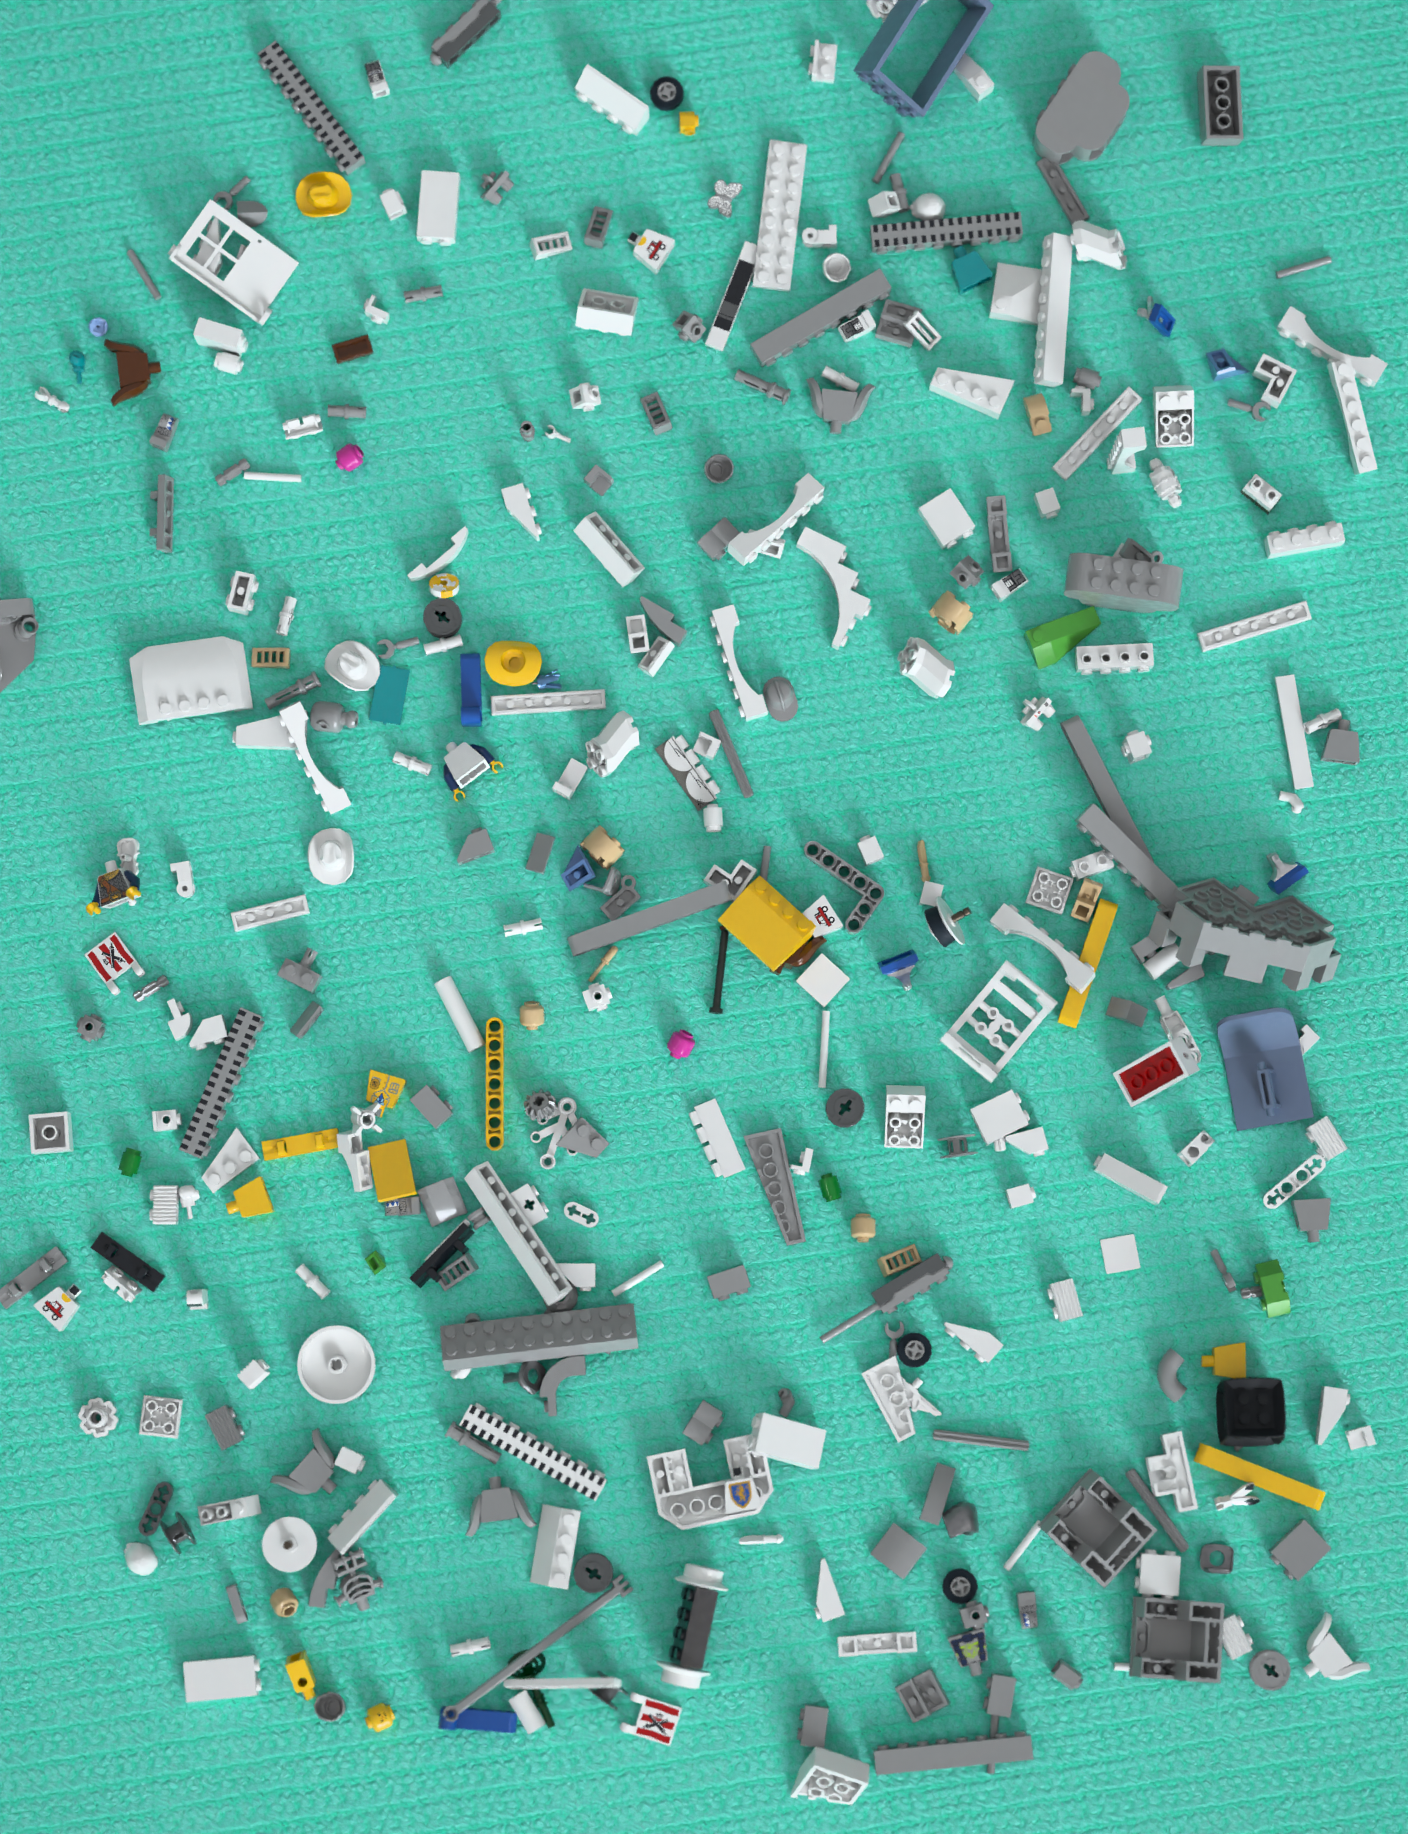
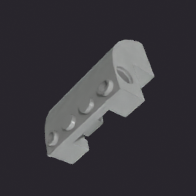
[1037,1468,1157,1588]
[1129,1596,1224,1683]

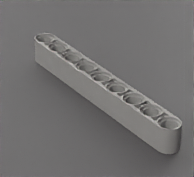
[1060,715,1154,863]
[567,881,732,956]

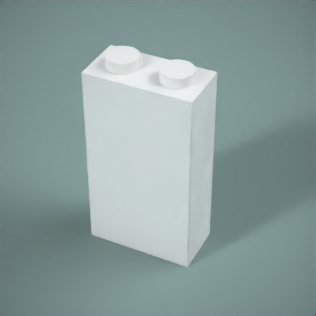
[417,170,460,246]
[747,1413,826,1469]
[183,1654,262,1702]

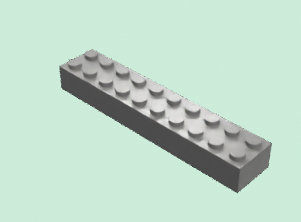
[440,1303,639,1371]

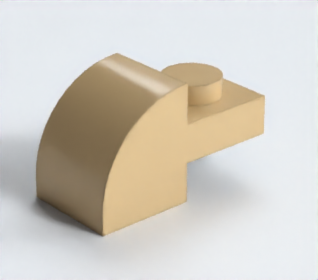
[1023,393,1052,436]
[1070,878,1103,923]

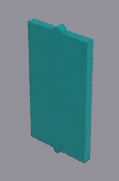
[369,665,410,725]

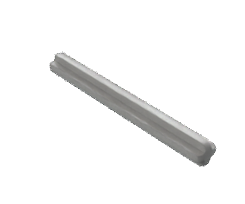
[709,709,753,798]
[933,1429,1029,1451]
[1126,1468,1189,1553]

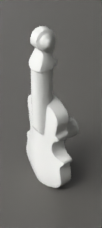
[117,838,140,906]

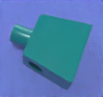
[951,245,993,294]

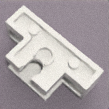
[1145,1431,1198,1512]

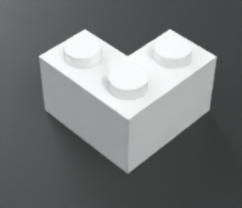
[1252,353,1297,409]
[704,859,757,902]

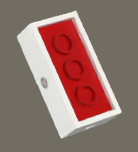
[1112,1036,1200,1107]

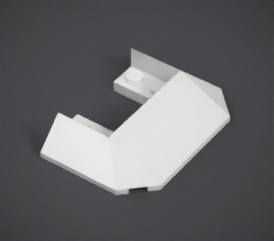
[647,1434,774,1530]

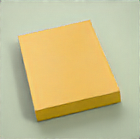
[368,1139,417,1203]

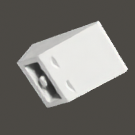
[1153,385,1194,448]
[884,1085,926,1148]

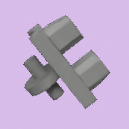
[480,170,514,205]

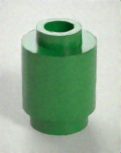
[118,1148,142,1177]
[818,1173,842,1202]

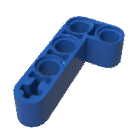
[460,653,482,727]
[438,1706,517,1733]

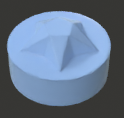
[88,317,108,336]

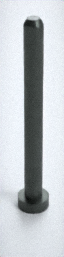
[709,930,729,1014]

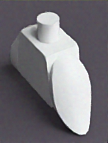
[1303,1611,1371,1680]

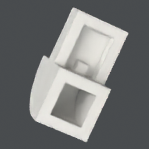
[626,614,650,654]
[167,998,193,1041]

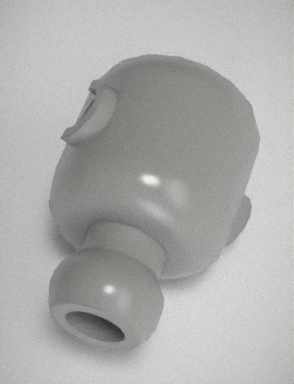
[310,701,359,733]

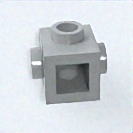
[672,310,706,343]
[950,555,984,589]
[76,1014,106,1042]
[959,1600,990,1630]

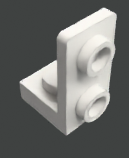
[552,758,588,800]

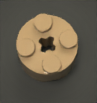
[928,590,973,635]
[580,825,625,870]

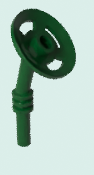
[507,1650,555,1729]

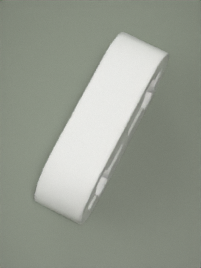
[564,1202,599,1228]

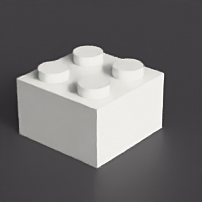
[29,1112,74,1155]

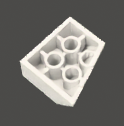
[790,1746,870,1805]

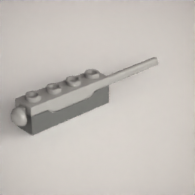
[430,0,502,68]
[820,1253,953,1343]

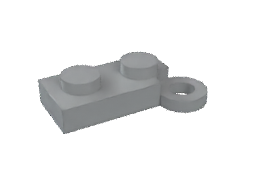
[1119,538,1163,563]
[600,875,641,921]

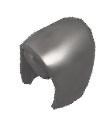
[942,1502,979,1538]

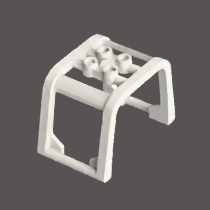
[940,960,1058,1083]

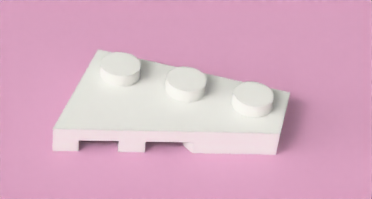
[201,1128,260,1193]

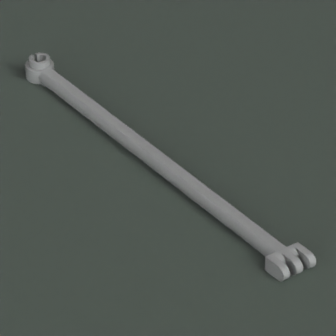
[443,1574,634,1722]

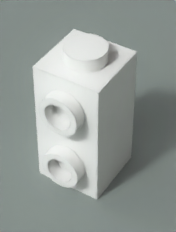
[1069,850,1114,881]

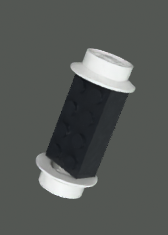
[656,1563,728,1689]

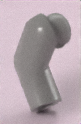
[778,1388,795,1418]

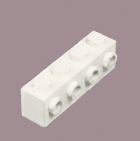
[573,511,645,587]
[1264,521,1345,559]
[1075,643,1154,675]

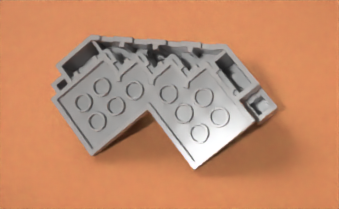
[1148,877,1341,992]

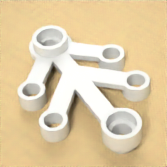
[530,1097,578,1169]

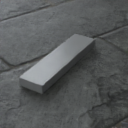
[1036,158,1089,225]

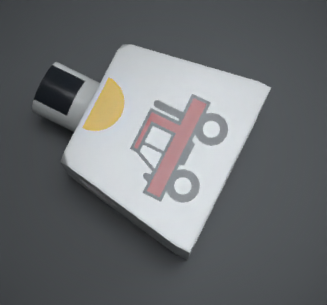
[627,229,675,275]
[802,895,843,939]
[33,1284,82,1331]

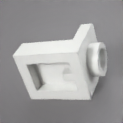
[790,1148,814,1176]

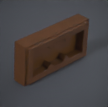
[332,334,374,364]

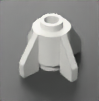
[350,1103,383,1136]

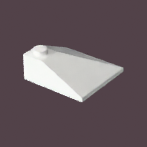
[989,263,1042,326]

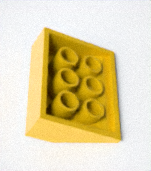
[718,876,816,972]

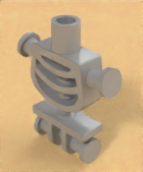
[331,1547,383,1611]

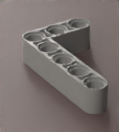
[804,841,884,935]

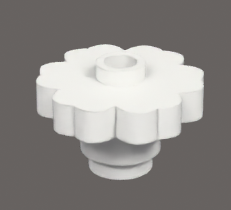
[78,1398,119,1438]

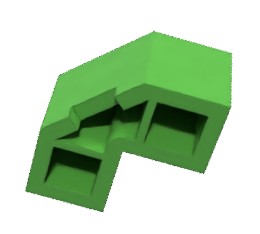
[1253,1259,1291,1318]

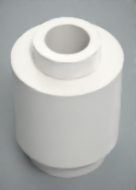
[214,352,244,375]
[703,804,723,832]

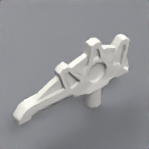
[902,1377,942,1416]

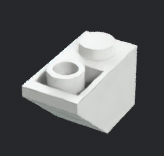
[189,1014,229,1051]

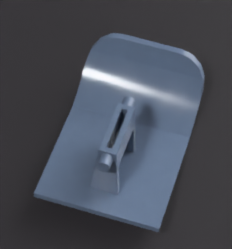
[1217,1008,1314,1131]

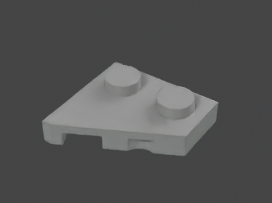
[556,1117,610,1158]

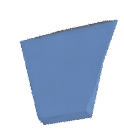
[1206,349,1250,381]
[561,845,596,892]

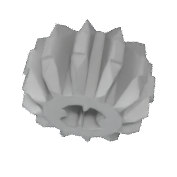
[524,1089,557,1123]

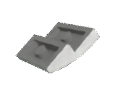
[875,299,922,348]
[870,1523,927,1580]
[895,1668,950,1723]

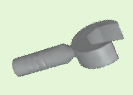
[213,176,251,211]
[1227,398,1271,422]
[377,637,420,659]
[1210,1249,1236,1293]
[884,1320,904,1358]

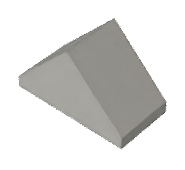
[1105,997,1148,1028]

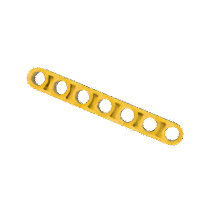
[1057,898,1118,1029]
[486,1017,504,1151]
[1193,1443,1326,1511]

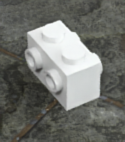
[226,571,259,615]
[1121,730,1152,764]

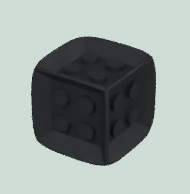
[1216,1377,1286,1447]

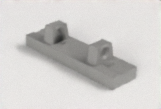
[150,474,174,553]
[0,1246,69,1309]

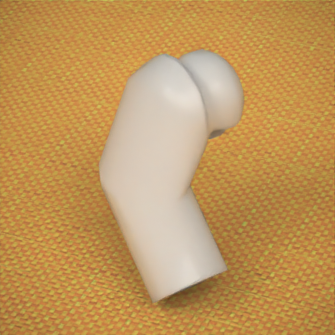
[1278,791,1304,814]

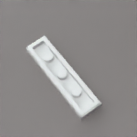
[231,894,310,932]

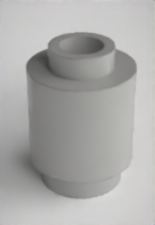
[1073,367,1102,390]

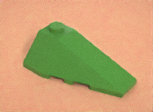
[1024,606,1101,670]

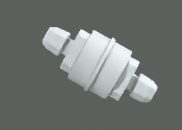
[1149,458,1182,508]

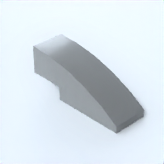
[640,596,687,647]
[919,1463,956,1525]
[308,1549,340,1608]

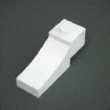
[337,1130,373,1192]

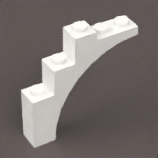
[797,527,872,650]

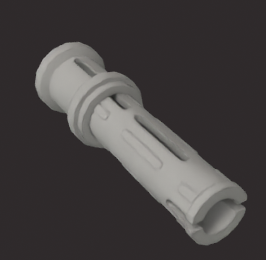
[734,369,791,405]
[264,671,322,709]
[444,1421,501,1464]

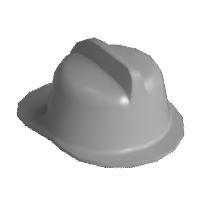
[763,677,798,721]

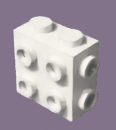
[1134,1549,1181,1599]

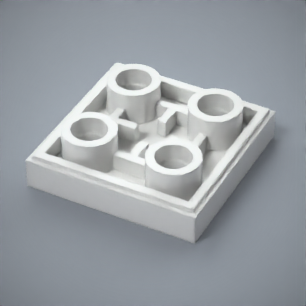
[1025,867,1074,915]
[796,953,850,1007]
[139,1395,183,1439]

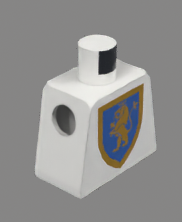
[725,1467,762,1514]

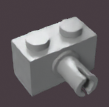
[277,947,322,994]

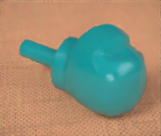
[69,351,86,384]

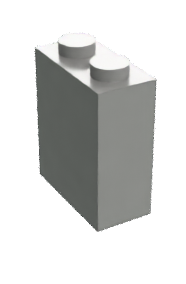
[1268,1519,1332,1581]

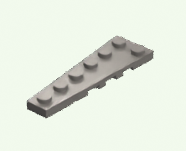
[744,1128,806,1246]

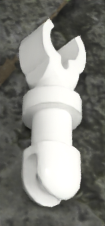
[34,386,70,413]

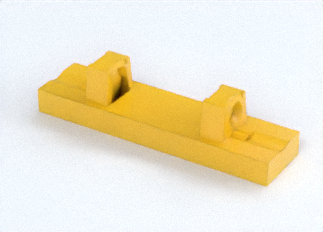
[261,1128,339,1161]

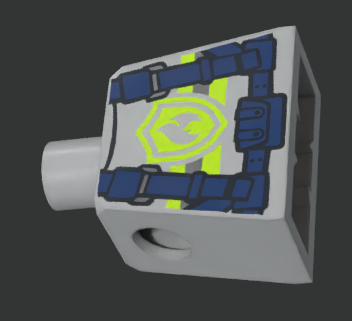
[947,1628,988,1676]

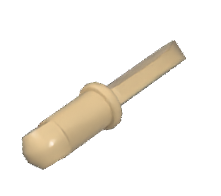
[917,840,931,882]
[588,946,618,982]

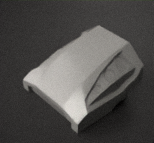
[417,1176,468,1227]

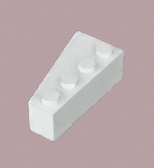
[929,367,1015,420]

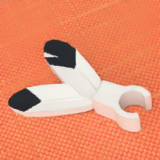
[1214,1483,1260,1510]

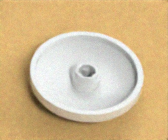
[297,1325,376,1404]

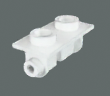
[282,413,323,440]
[101,1266,142,1303]

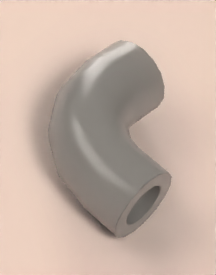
[1157,1348,1187,1403]

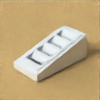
[530,231,573,260]

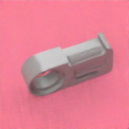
[226,1583,248,1624]

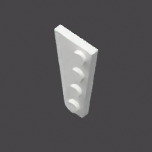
[861,1355,916,1443]

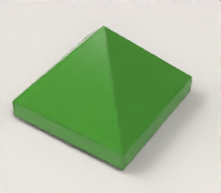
[365,1250,386,1275]

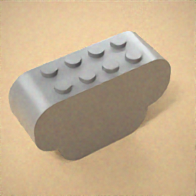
[1033,51,1130,165]
[1064,553,1184,613]

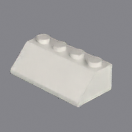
[575,64,649,136]
[327,1479,399,1555]
[530,1504,581,1590]

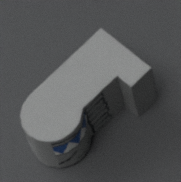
[149,413,179,452]
[384,1196,421,1216]
[1016,1591,1038,1629]

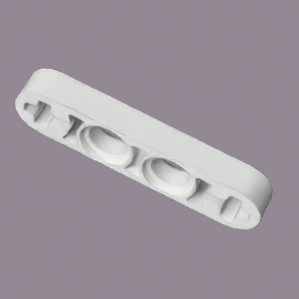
[1263,1154,1326,1209]

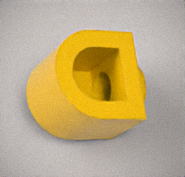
[679,111,699,136]

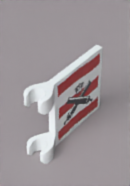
[84,932,145,996]
[620,1692,682,1746]

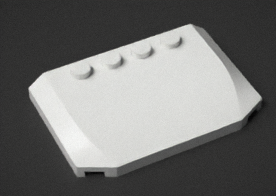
[129,636,253,725]

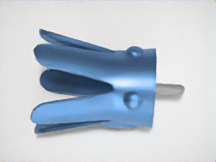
[532,669,562,690]

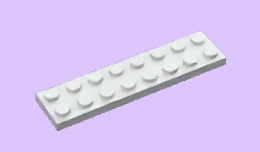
[752,140,807,292]

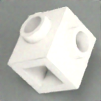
[569,383,601,412]
[582,982,613,1012]

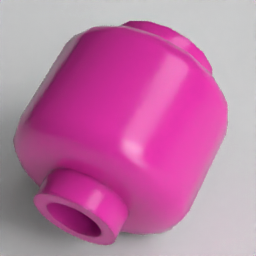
[335,443,364,472]
[667,1029,695,1059]

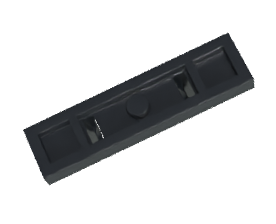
[410,1222,475,1288]
[90,1232,165,1292]

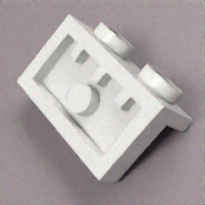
[808,39,837,83]

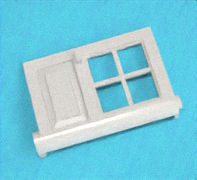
[167,199,299,326]

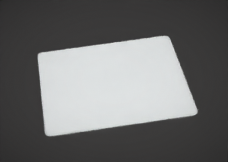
[1100,1234,1140,1274]

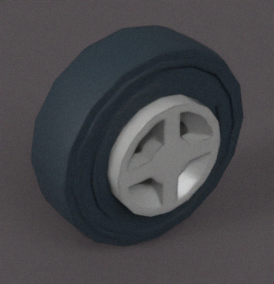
[650,76,684,111]
[897,1333,932,1367]
[942,1568,978,1604]

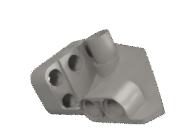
[0,598,39,692]

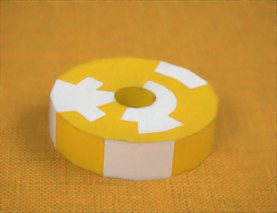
[429,573,459,598]

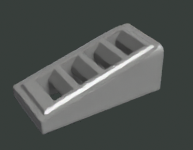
[584,206,613,249]
[640,392,673,435]
[1166,964,1205,991]
[438,1253,479,1291]

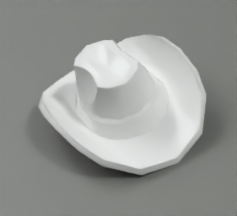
[324,640,380,691]
[308,828,354,885]

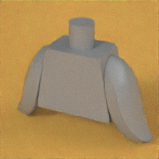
[806,377,876,434]
[270,1428,337,1495]
[465,1476,537,1537]

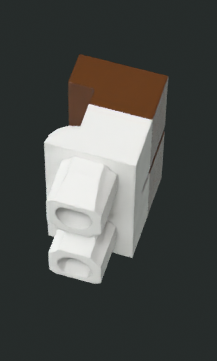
[1240,474,1282,514]

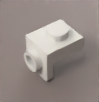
[363,295,390,324]
[1070,386,1094,416]

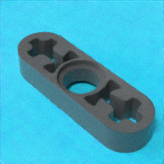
[139,1482,174,1536]

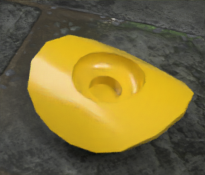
[296,171,352,217]
[484,641,542,686]

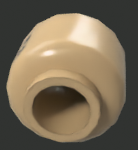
[519,1001,545,1030]
[851,1213,876,1243]
[270,1588,299,1617]

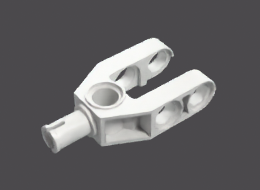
[1154,995,1201,1064]

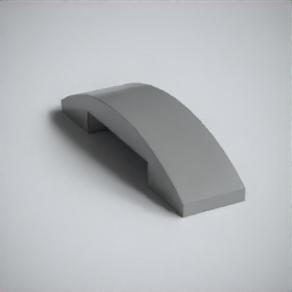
[986,495,1013,573]

